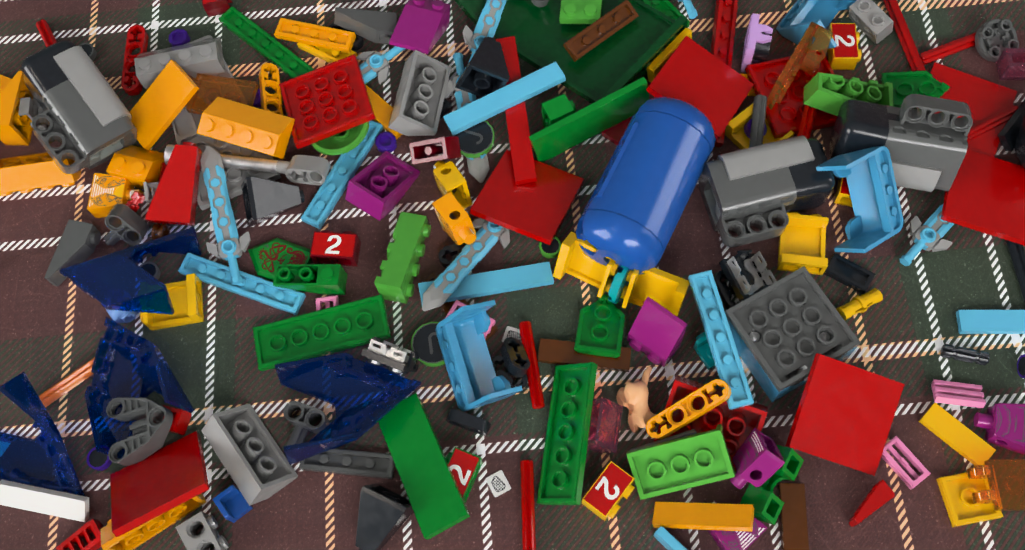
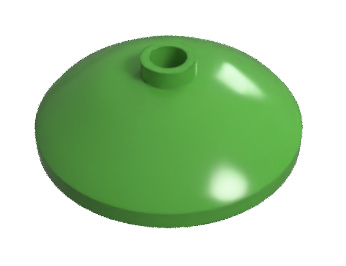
[311,122,369,155]

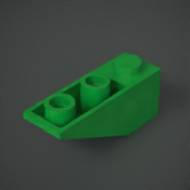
[273,264,348,295]

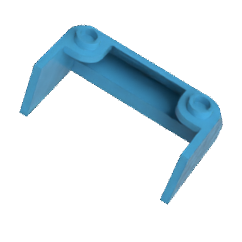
[776,0,857,52]
[816,146,903,253]
[436,300,523,412]

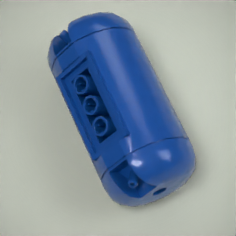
[576,97,716,275]

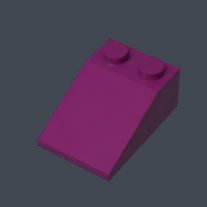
[389,0,450,54]
[345,151,420,221]
[627,297,687,367]

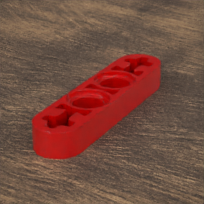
[121,25,148,96]

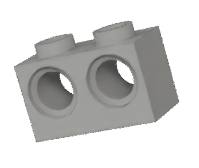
[849,0,894,45]
[175,511,229,550]

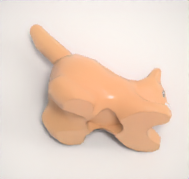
[616,366,657,433]

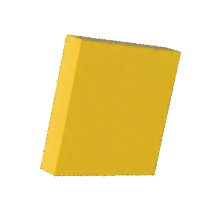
[936,469,1003,527]

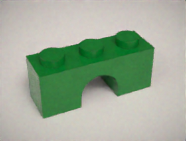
[740,445,804,525]

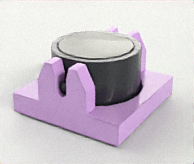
[740,13,773,72]

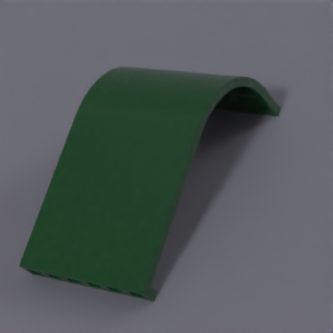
[455,0,688,104]

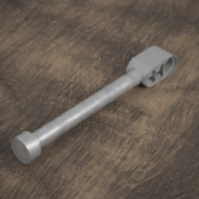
[164,144,331,185]

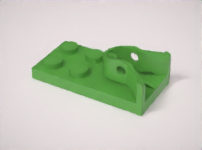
[559,0,603,24]
[626,424,736,500]

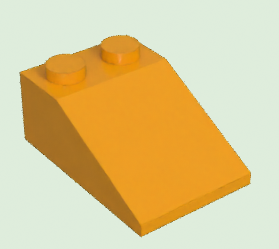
[0,71,33,146]

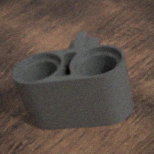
[103,204,149,246]
[283,401,330,451]

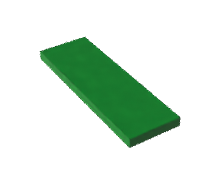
[529,77,650,163]
[253,294,391,371]
[537,362,597,505]
[376,393,470,540]

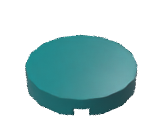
[608,265,629,304]

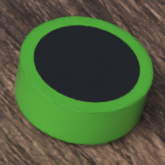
[539,237,561,258]

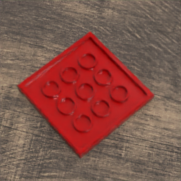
[646,36,754,141]
[745,50,837,139]
[279,54,376,149]
[916,62,1018,157]
[470,149,584,245]
[941,149,1025,246]
[785,353,905,476]
[110,431,209,537]

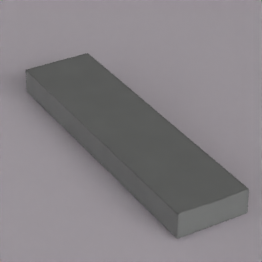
[299,445,395,479]

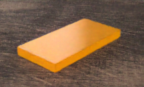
[130,60,199,150]

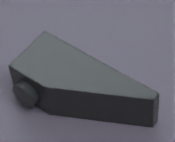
[334,7,397,45]
[44,219,101,287]

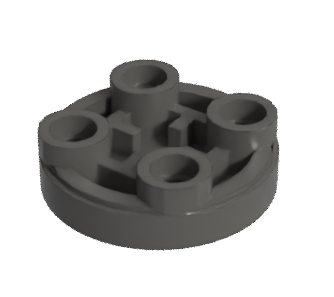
[975,19,1020,62]

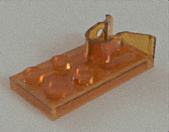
[766,22,833,110]

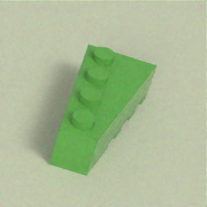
[803,72,893,116]
[374,211,431,304]

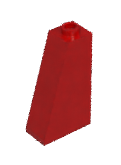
[145,142,202,226]

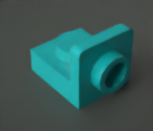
[693,332,715,370]

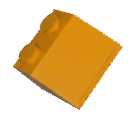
[106,145,165,191]

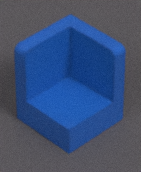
[212,485,253,523]

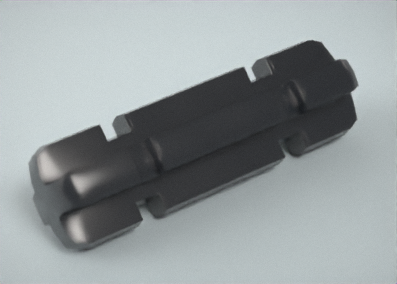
[940,344,990,365]

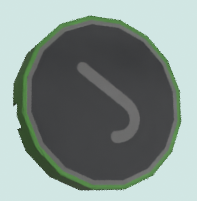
[454,120,495,158]
[411,322,445,367]

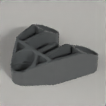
[106,398,173,466]

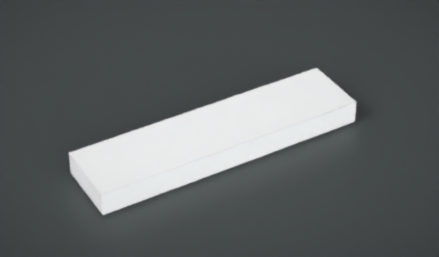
[0,480,89,522]

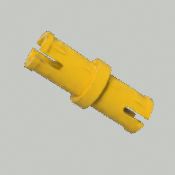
[836,288,883,320]

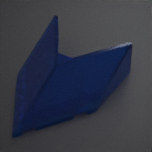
[59,227,202,315]
[84,317,194,459]
[275,353,421,465]
[0,372,90,508]

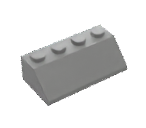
[134,37,225,89]
[388,50,452,136]
[201,403,298,506]

